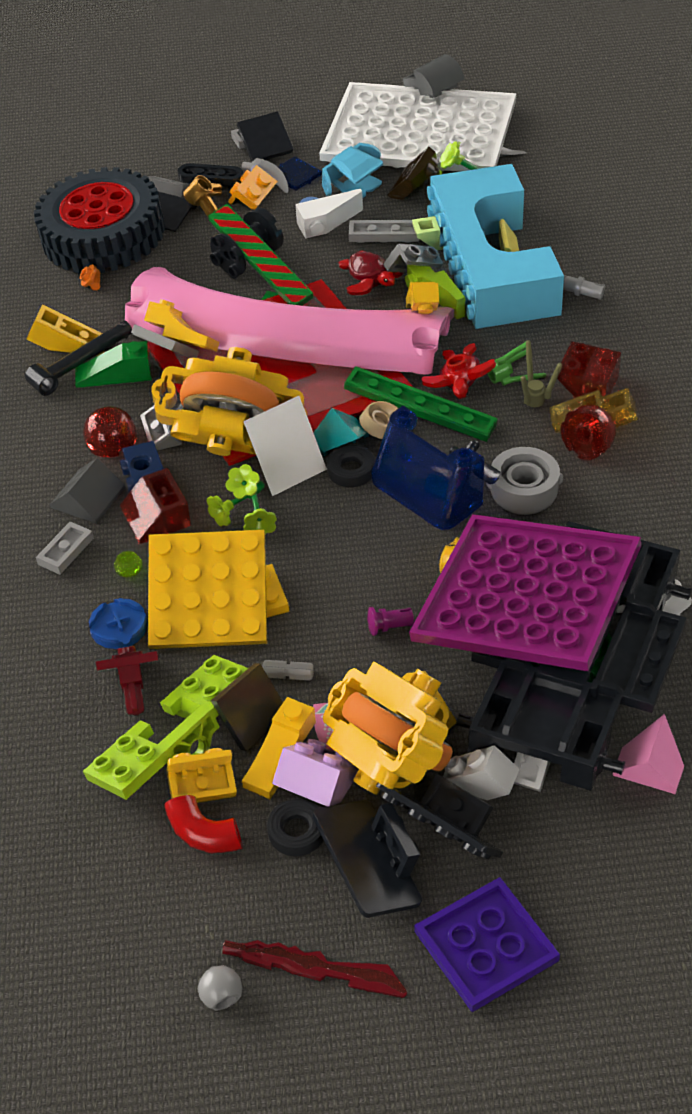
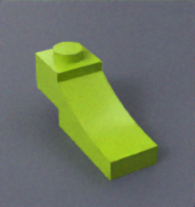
[405,265,465,319]

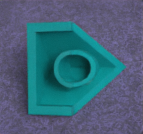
[314,408,369,456]

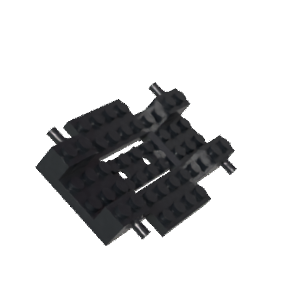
[456,521,692,791]

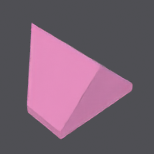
[613,714,684,794]

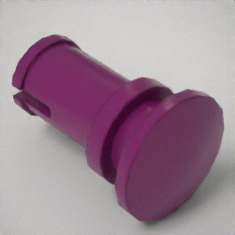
[367,607,414,636]

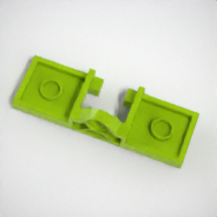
[83,655,248,800]

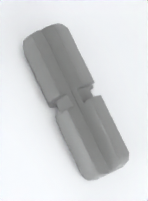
[262,660,314,681]

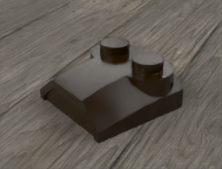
[387,146,440,200]

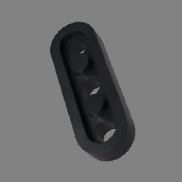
[178,163,243,188]

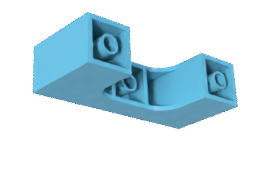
[427,164,564,329]

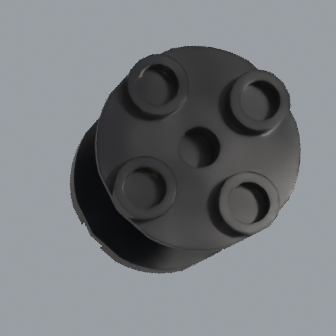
[210,207,284,279]

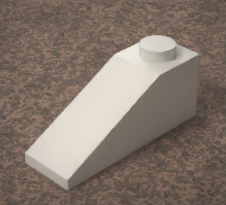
[295,189,363,239]

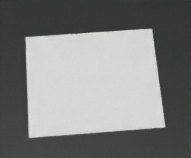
[244,396,327,496]

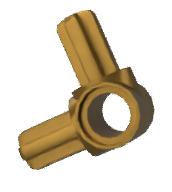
[183,175,222,217]

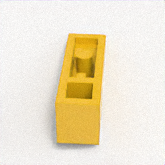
[26,304,105,356]

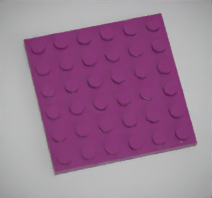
[409,514,641,671]

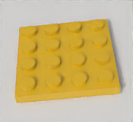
[148,530,267,649]

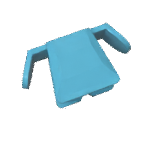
[322,143,383,198]

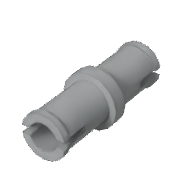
[563,275,605,300]

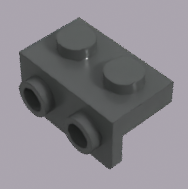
[383,244,443,273]

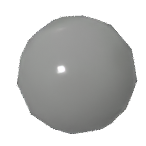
[198,965,243,1011]

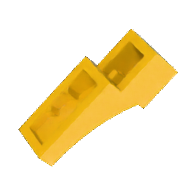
[406,282,439,314]
[144,299,220,352]
[242,697,316,799]

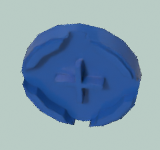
[89,598,148,649]

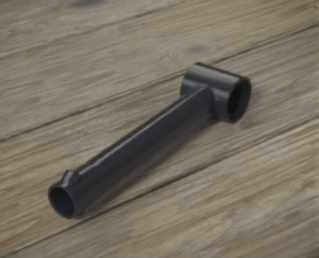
[25,321,132,396]

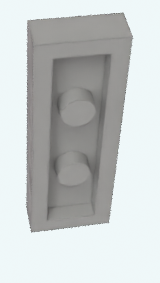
[348,220,419,243]

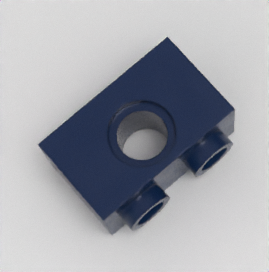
[120,441,169,503]

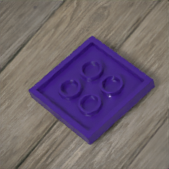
[414,877,560,1012]

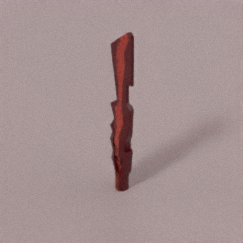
[222,940,407,998]

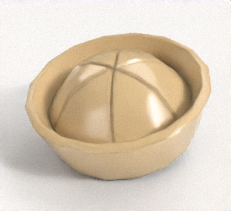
[359,401,404,440]

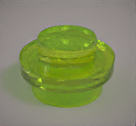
[114,551,143,577]

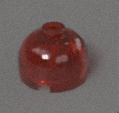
[560,404,616,460]
[83,406,137,457]

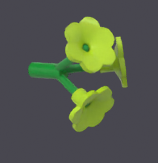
[206,464,277,535]

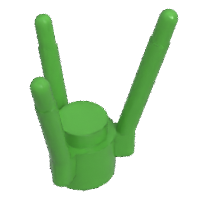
[487,342,546,386]

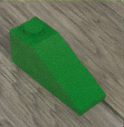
[75,341,152,388]

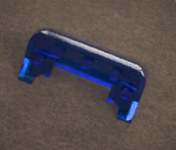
[372,406,484,530]

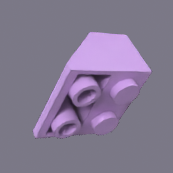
[272,739,359,807]

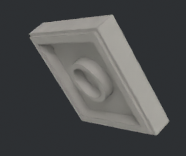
[131,324,199,358]

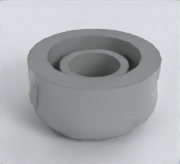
[486,447,563,515]

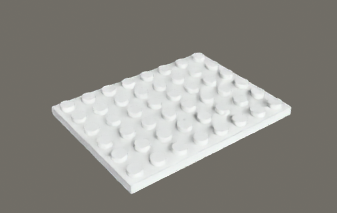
[319,82,516,172]

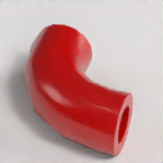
[164,795,243,854]

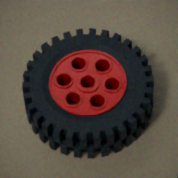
[34,167,165,273]

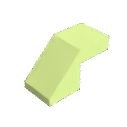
[412,216,444,250]

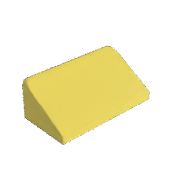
[499,219,519,252]

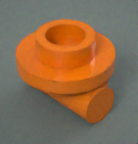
[80,264,100,291]

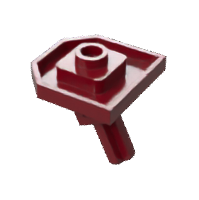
[96,646,159,716]

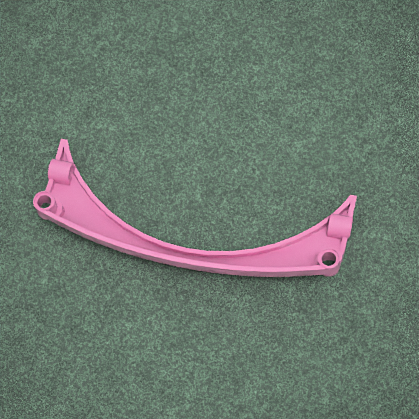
[125,267,454,375]

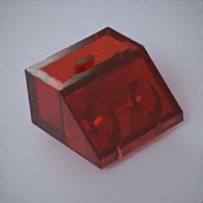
[557,341,622,408]
[120,468,191,544]

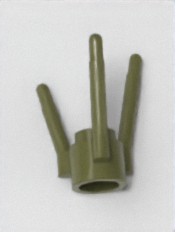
[521,340,562,407]

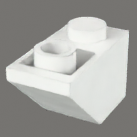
[443,745,520,800]

